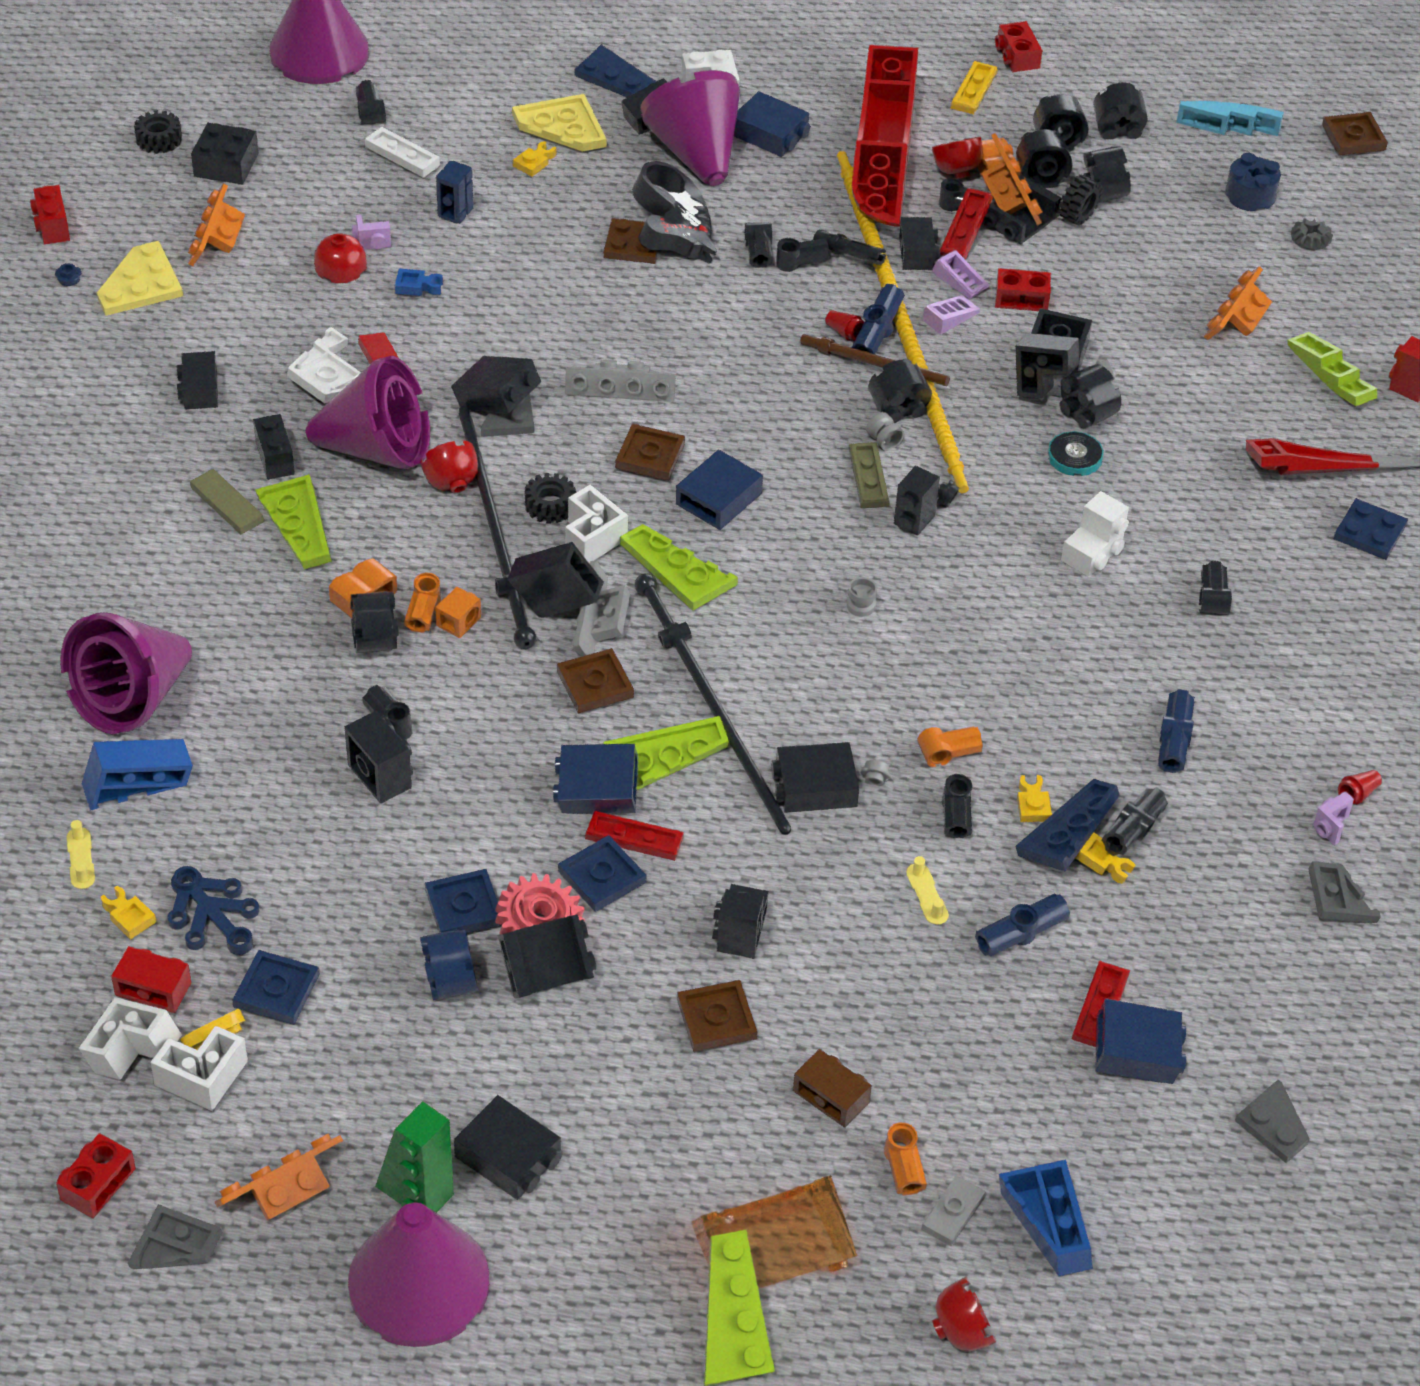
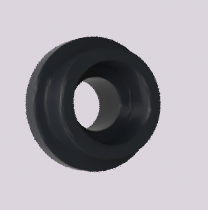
[937,480,960,507]

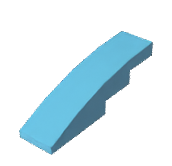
[1176,101,1284,136]

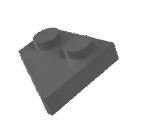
[481,394,535,437]
[1308,861,1381,923]
[1235,1080,1310,1163]
[127,1204,223,1269]

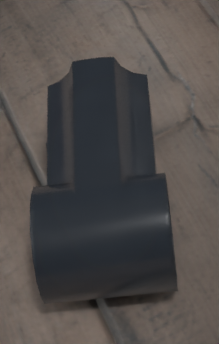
[356,80,386,124]
[939,178,990,211]
[744,222,772,268]
[776,238,829,272]
[1199,561,1232,615]
[362,685,412,740]
[941,774,973,838]

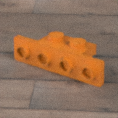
[981,133,1042,225]
[188,183,245,266]
[1204,266,1272,340]
[214,1133,343,1221]

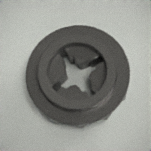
[1291,218,1333,250]

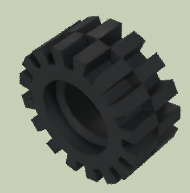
[134,110,182,154]
[1059,174,1102,225]
[525,473,576,524]

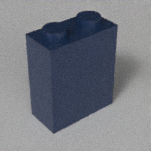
[734,91,810,157]
[676,449,763,530]
[553,744,639,814]
[1095,998,1186,1084]

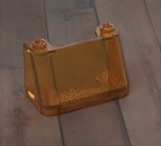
[691,1175,857,1289]

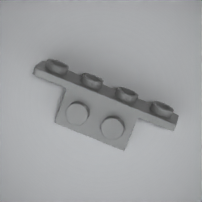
[565,359,676,402]
[573,560,630,657]

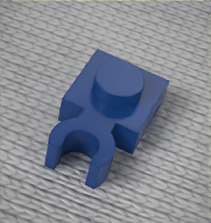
[395,268,443,296]

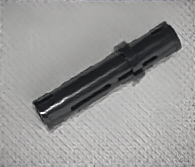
[813,229,886,265]

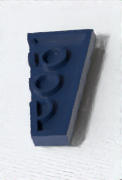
[574,45,657,98]
[1015,779,1120,872]

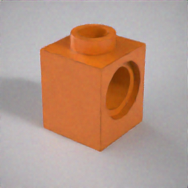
[435,586,481,638]

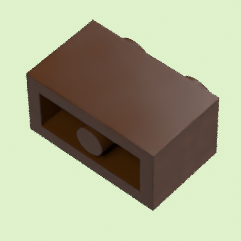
[793,1048,872,1128]

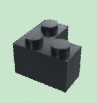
[1015,333,1079,399]
[712,884,769,959]

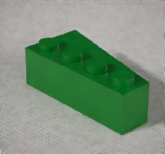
[375,1101,454,1213]

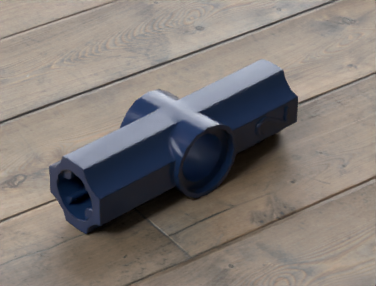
[852,284,905,354]
[1158,689,1195,773]
[975,893,1070,957]

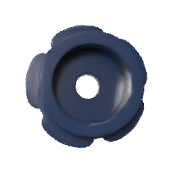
[55,263,82,286]

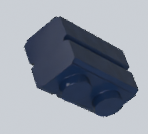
[436,161,474,224]

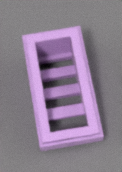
[932,250,990,299]
[923,295,980,334]

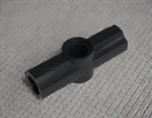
[1102,787,1168,856]

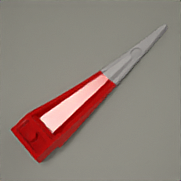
[1245,438,1420,475]

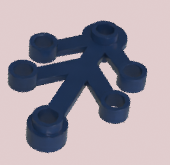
[167,866,259,955]

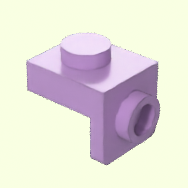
[352,215,391,249]
[1313,792,1354,845]

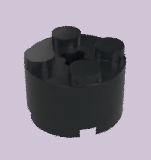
[1093,82,1148,140]
[1033,94,1089,152]
[1016,130,1073,188]
[1083,146,1131,202]
[868,359,932,424]
[1059,364,1122,429]
[350,591,399,653]

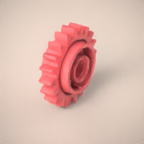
[495,873,585,934]

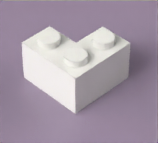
[681,50,740,85]
[565,485,628,563]
[1061,491,1129,577]
[79,997,182,1080]
[151,1026,248,1111]

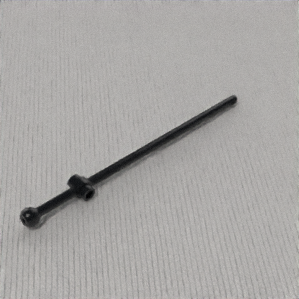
[459,406,537,650]
[634,573,791,835]

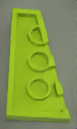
[255,474,332,569]
[620,524,738,611]
[603,716,729,790]
[704,1230,775,1386]

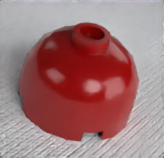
[932,136,983,179]
[314,233,367,283]
[420,440,478,493]
[932,1277,996,1351]

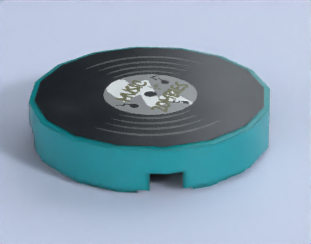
[1048,431,1104,476]

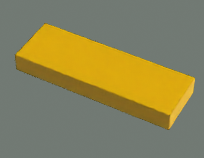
[951,61,997,115]

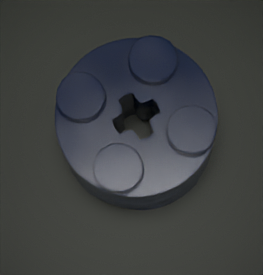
[1225,153,1281,211]
[420,928,478,1000]

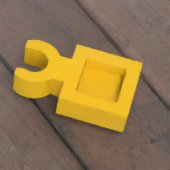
[513,141,557,177]
[1017,775,1052,822]
[1075,832,1136,884]
[101,886,156,940]

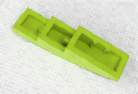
[1287,332,1377,407]

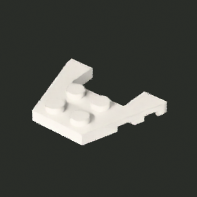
[287,327,361,404]

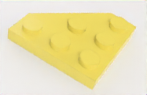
[512,94,607,152]
[97,241,183,316]

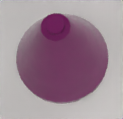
[269,0,369,84]
[640,70,740,186]
[305,356,430,469]
[60,612,192,734]
[348,1203,489,1347]

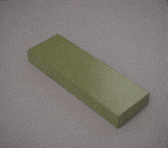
[849,442,889,508]
[190,469,264,535]

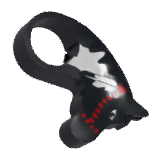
[632,161,717,264]

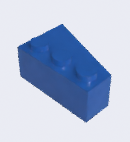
[81,739,193,811]
[999,1159,1093,1276]

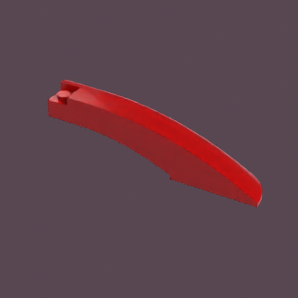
[852,45,919,227]

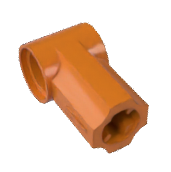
[404,572,441,633]
[917,726,983,768]
[884,1122,927,1196]

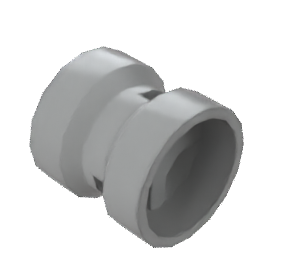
[866,412,904,451]
[847,577,878,617]

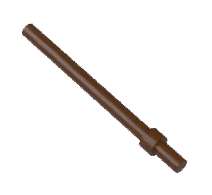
[800,334,950,386]

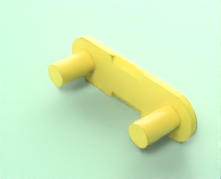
[67,820,95,889]
[906,856,949,925]

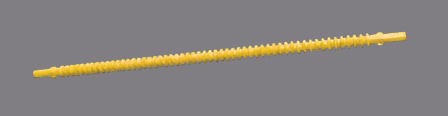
[837,151,969,493]

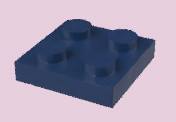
[1333,498,1408,560]
[558,835,647,912]
[425,869,500,933]
[232,950,320,1025]

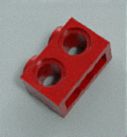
[995,21,1043,73]
[995,268,1051,311]
[56,1133,136,1219]

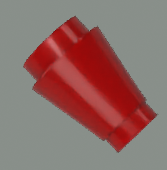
[825,310,864,341]
[1338,770,1382,805]

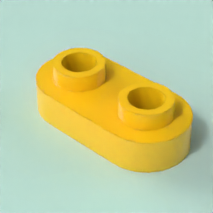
[180,1009,245,1050]

